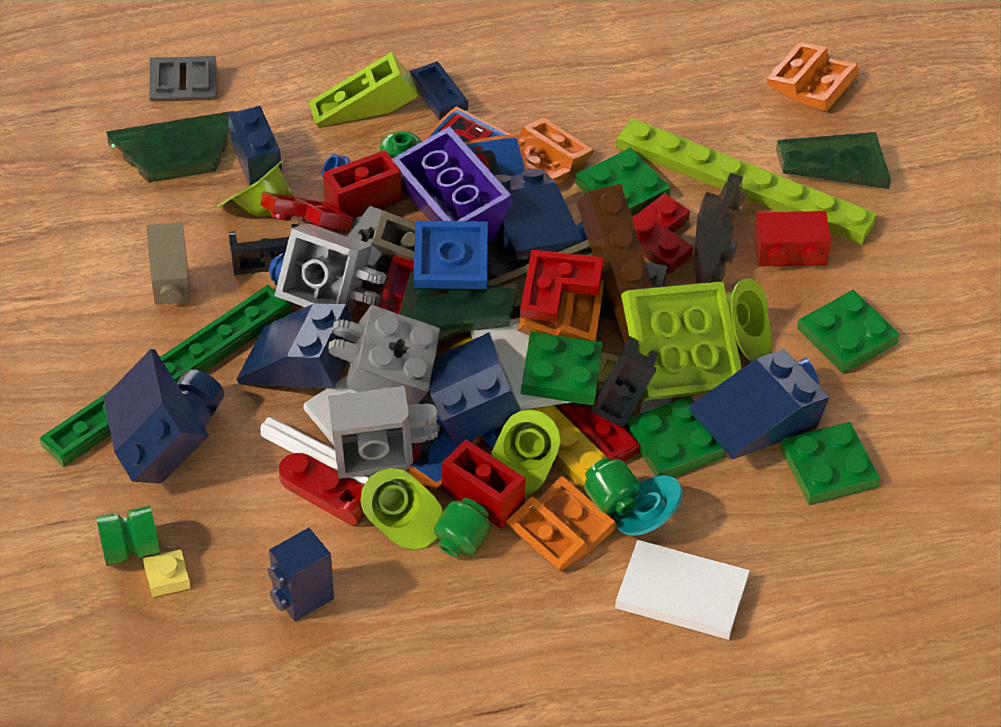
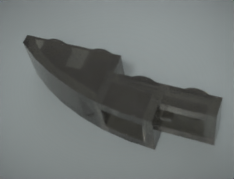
[693,173,746,284]

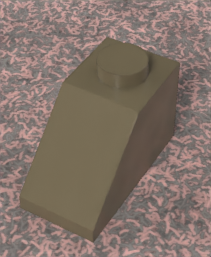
[371,211,415,262]
[147,222,190,305]

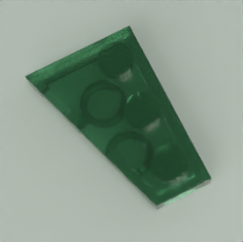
[776,132,891,189]
[399,272,517,334]

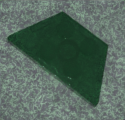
[106,111,234,183]

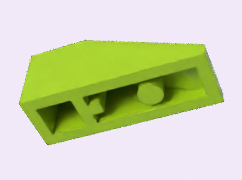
[308,52,419,128]

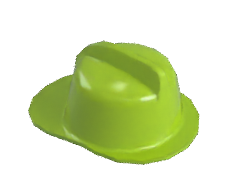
[215,159,294,216]
[726,278,772,362]
[491,409,561,496]
[360,467,443,550]

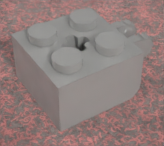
[275,223,386,314]
[328,305,440,405]
[328,386,440,479]

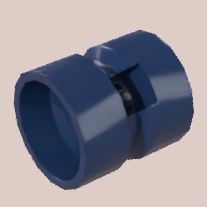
[177,370,224,428]

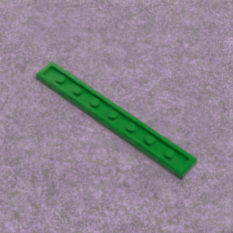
[39,285,292,467]

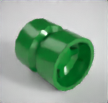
[96,505,160,566]

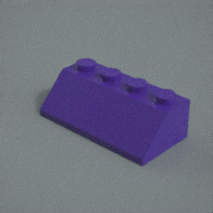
[392,126,513,246]

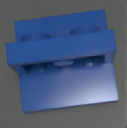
[414,221,488,289]

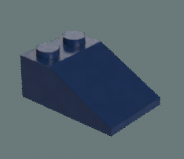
[495,169,583,258]
[236,303,355,388]
[429,332,522,447]
[104,349,209,484]
[688,349,830,459]

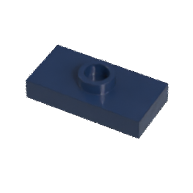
[409,61,468,120]

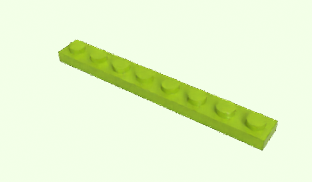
[616,118,877,245]

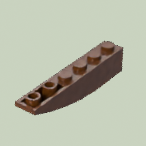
[577,183,653,344]

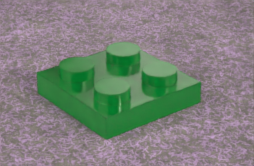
[575,147,671,217]
[797,289,900,374]
[520,331,603,406]
[624,396,725,477]
[780,422,880,505]

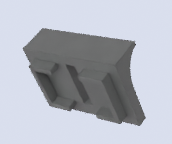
[149,56,217,101]

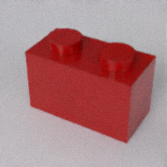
[323,150,401,218]
[753,211,832,267]
[442,440,526,529]

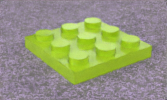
[621,282,742,401]

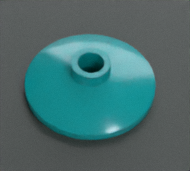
[614,475,683,536]

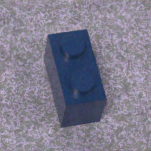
[228,106,282,186]
[267,527,334,622]

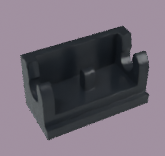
[228,224,299,276]
[590,336,657,428]

